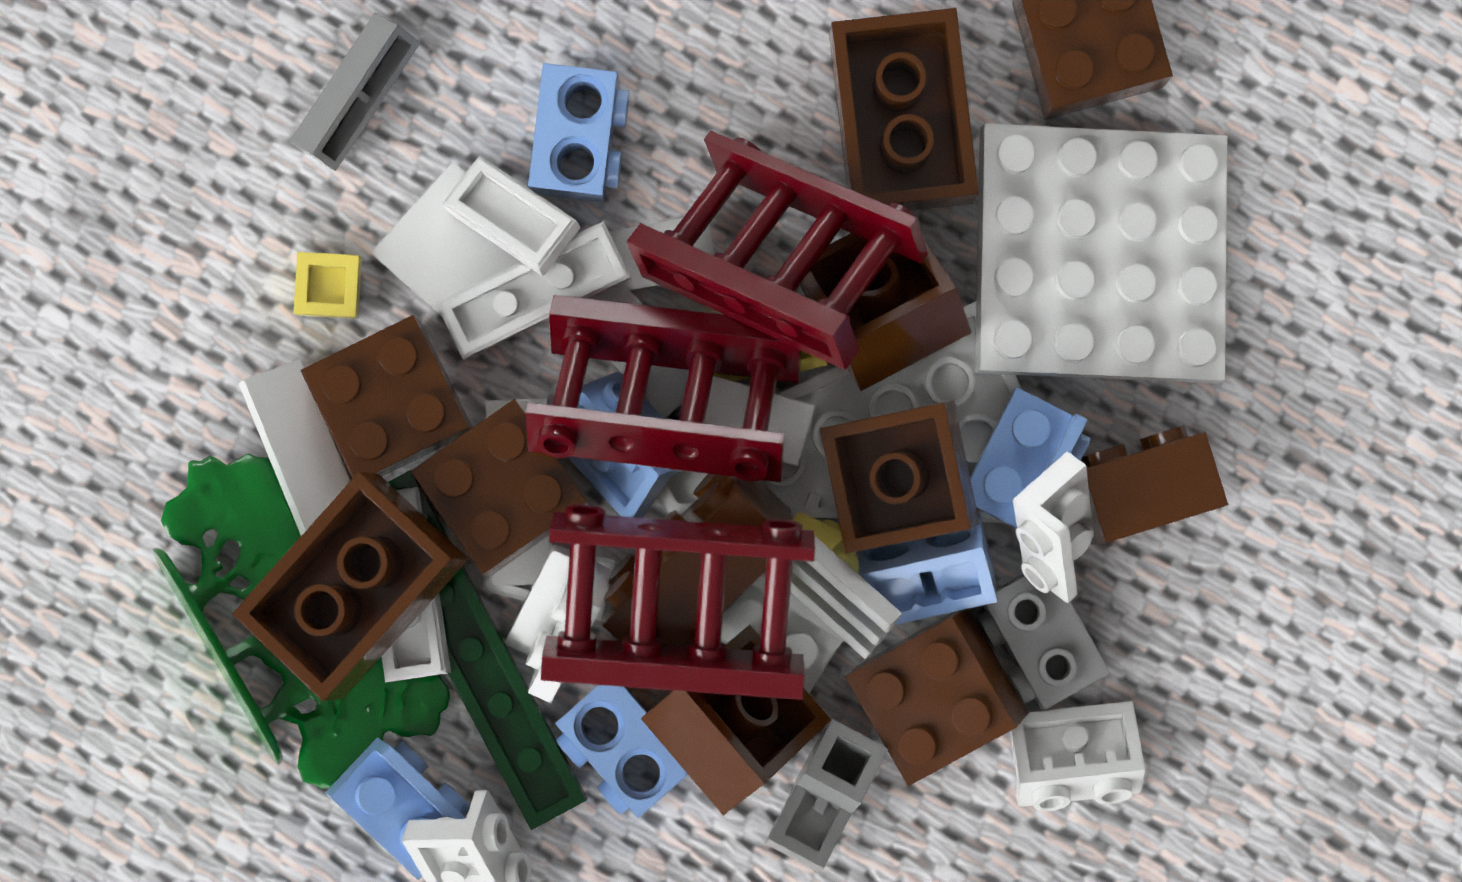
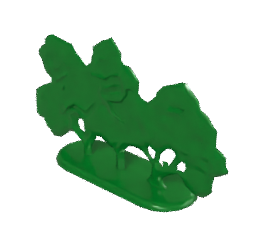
[152,453,450,789]

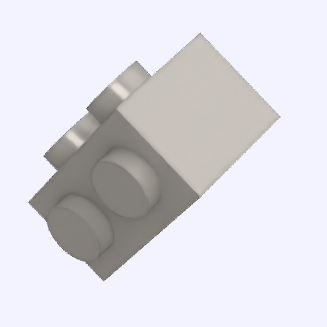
[976,574,1111,710]

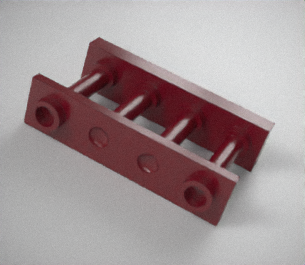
[626,130,928,370]
[525,295,802,483]
[540,505,815,700]

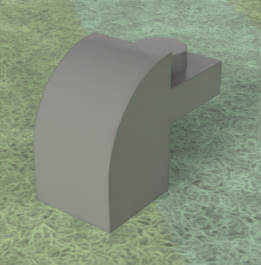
[765,719,888,873]

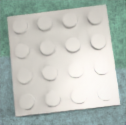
[975,123,1228,383]

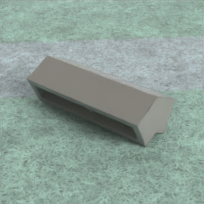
[290,12,420,171]

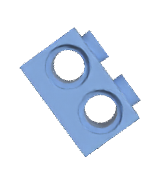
[528,63,629,203]
[858,513,997,625]
[555,685,688,818]

